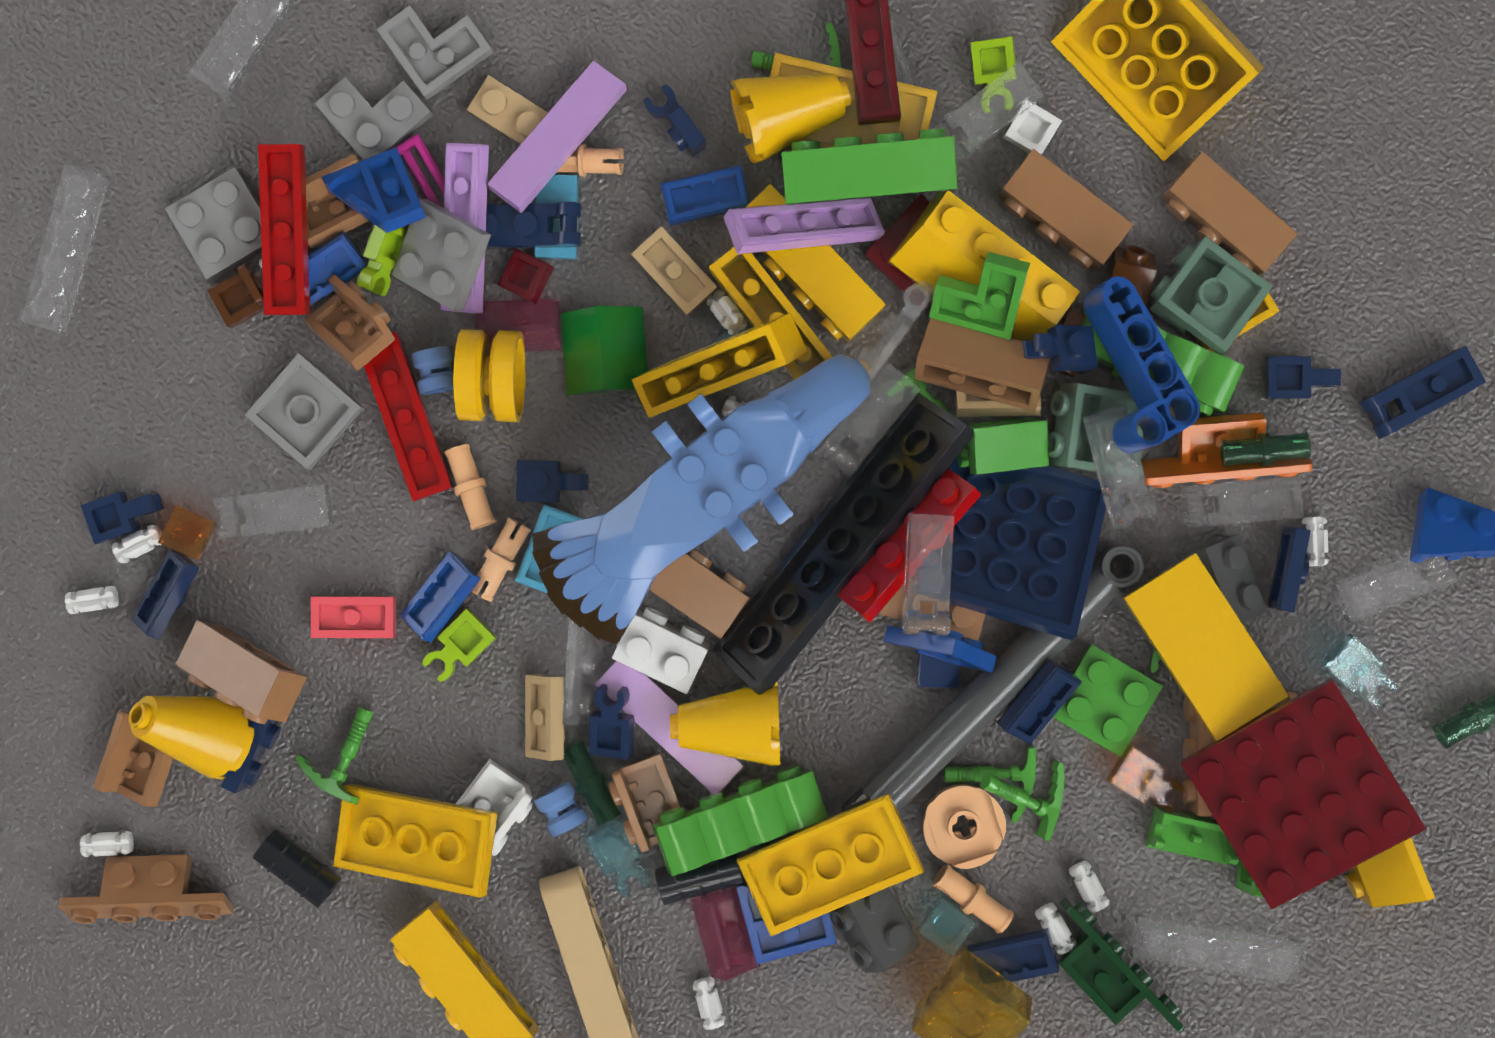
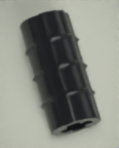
[253,829,341,908]
[655,853,744,905]

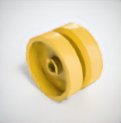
[453,329,526,423]

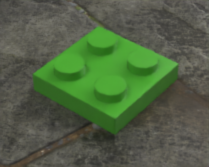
[1053,643,1163,757]

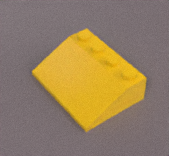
[1051,0,1265,162]

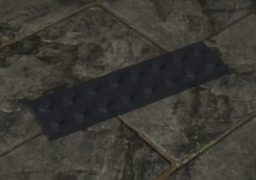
[712,392,973,695]

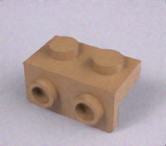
[306,155,369,249]
[304,274,395,371]
[94,710,173,807]
[609,752,682,853]

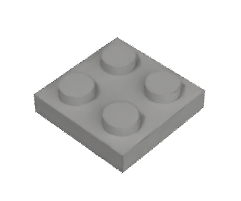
[164,167,262,281]
[392,199,491,311]
[245,353,364,470]

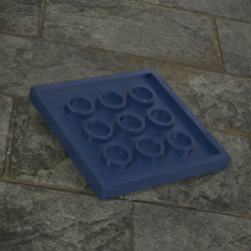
[910,453,1111,641]

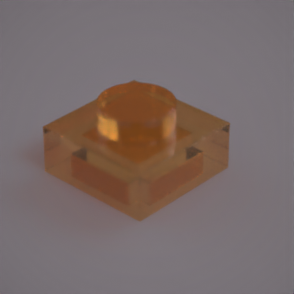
[158,505,217,561]

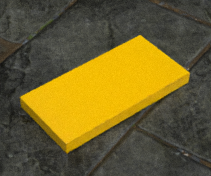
[770,53,938,148]
[1122,553,1289,742]
[333,784,498,898]
[737,793,924,936]

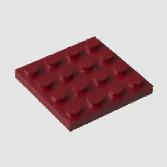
[1181,678,1426,910]

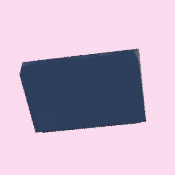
[917,653,959,688]

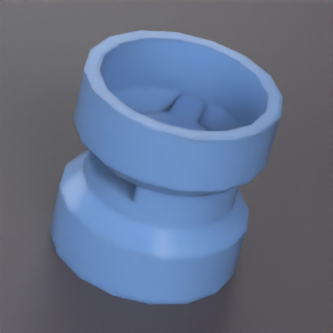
[411,346,454,396]
[533,781,588,837]

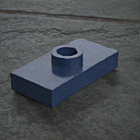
[1268,527,1311,613]
[131,548,199,640]
[997,659,1082,744]
[967,928,1059,989]

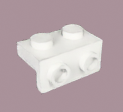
[612,607,711,694]
[456,759,533,856]

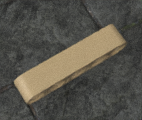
[539,866,639,1038]

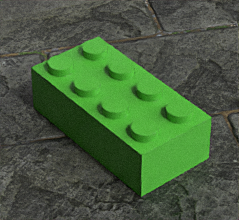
[781,129,958,204]

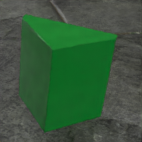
[560,306,648,396]

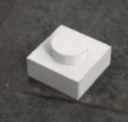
[1003,99,1062,155]

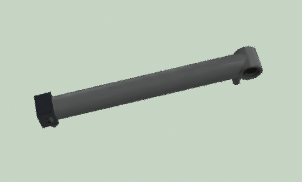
[841,545,1144,813]

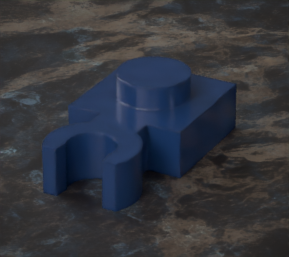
[589,684,634,760]

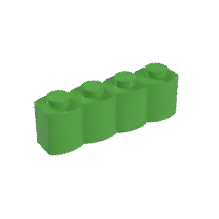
[1081,308,1244,417]
[652,764,828,876]

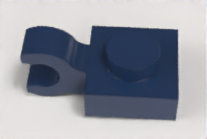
[644,84,707,157]
[1022,325,1098,371]
[1265,356,1341,399]
[516,460,589,502]
[81,492,164,544]

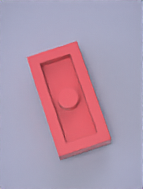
[311,596,396,638]

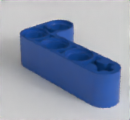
[1084,276,1200,454]

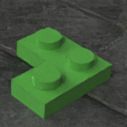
[929,252,1030,340]

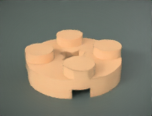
[922,783,1006,869]

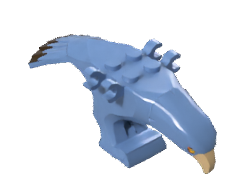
[532,354,872,644]

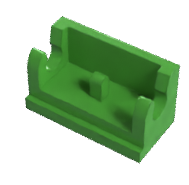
[957,417,1049,475]
[1146,806,1239,865]

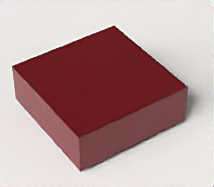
[497,248,554,304]

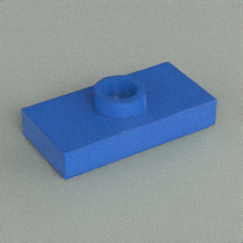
[661,165,750,226]
[308,231,368,306]
[400,551,481,643]

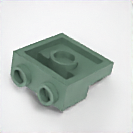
[1149,236,1273,355]
[1048,383,1143,478]

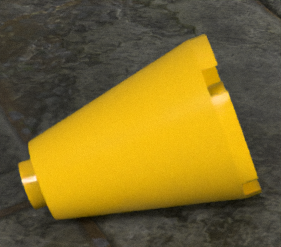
[730,74,851,164]
[670,682,780,765]
[128,696,254,780]

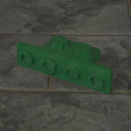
[1058,898,1185,1034]

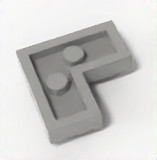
[376,5,494,100]
[315,77,433,160]

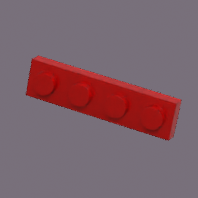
[258,144,310,315]
[364,332,454,502]
[837,468,981,623]

